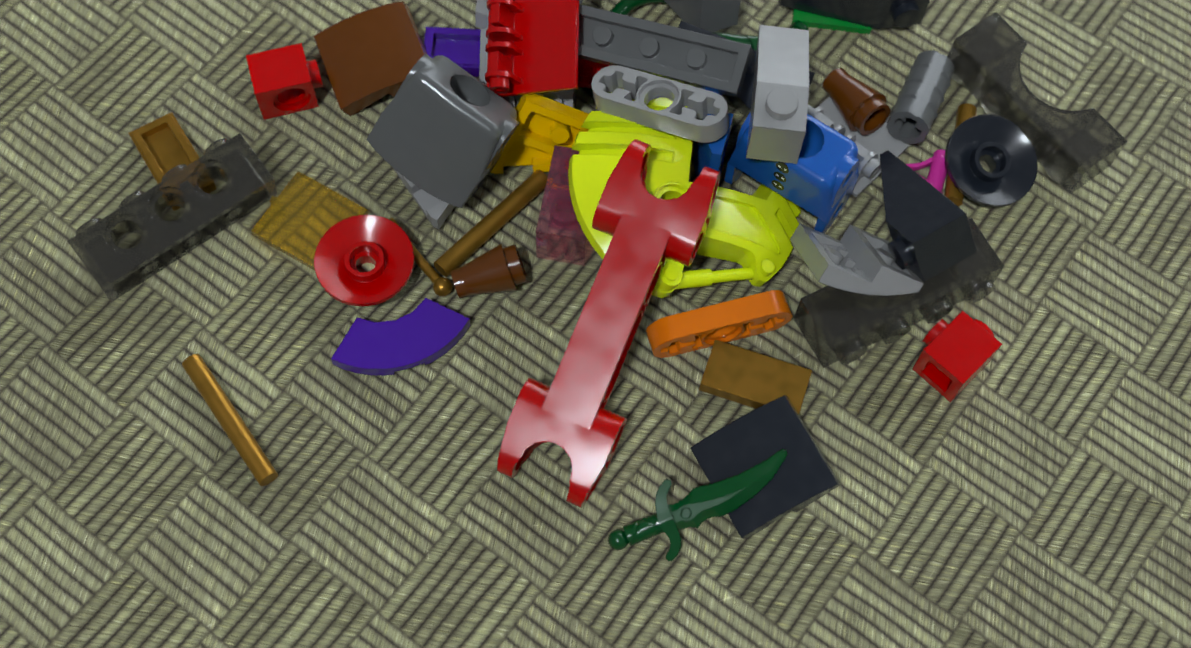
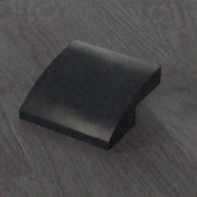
[690,395,841,539]

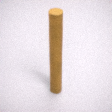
[434,169,550,277]
[182,354,278,486]

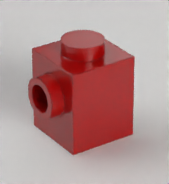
[912,311,1002,403]

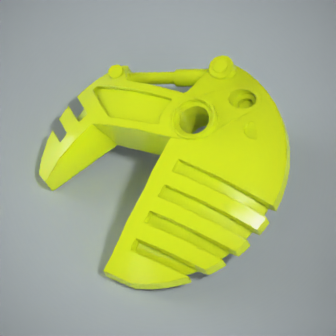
[568,88,801,298]

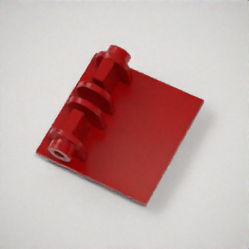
[485,0,579,97]

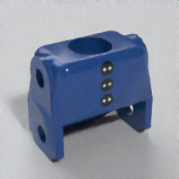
[724,113,860,234]

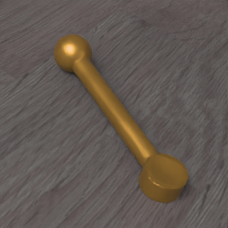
[389,217,452,297]

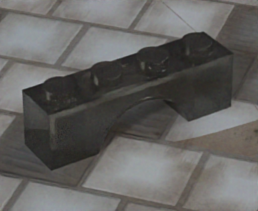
[948,12,1127,194]
[794,218,1004,368]

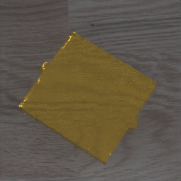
[251,171,368,271]

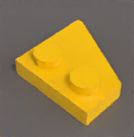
[491,93,589,174]

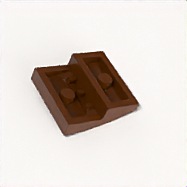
[314,1,427,117]

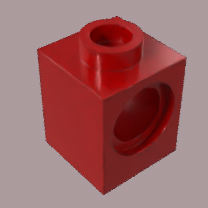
[246,43,323,120]

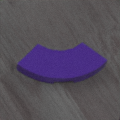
[331,298,471,376]

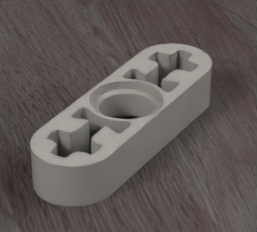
[591,65,729,143]

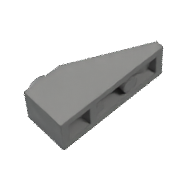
[746,25,809,164]

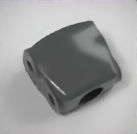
[367,54,520,208]

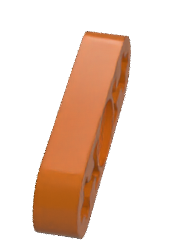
[646,290,793,358]

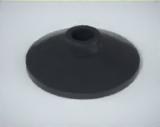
[945,114,1038,207]

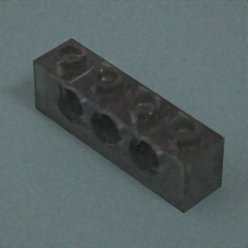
[68,133,277,302]

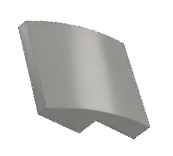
[790,223,924,296]

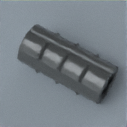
[887,51,955,144]

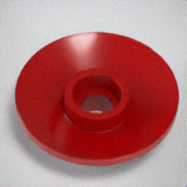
[314,215,414,306]

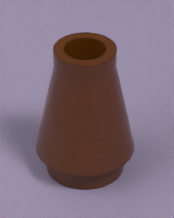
[822,68,890,135]
[451,243,528,299]

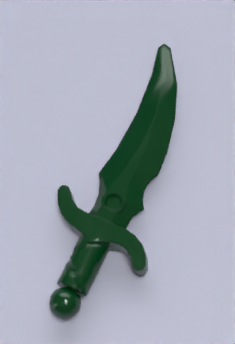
[608,449,787,561]

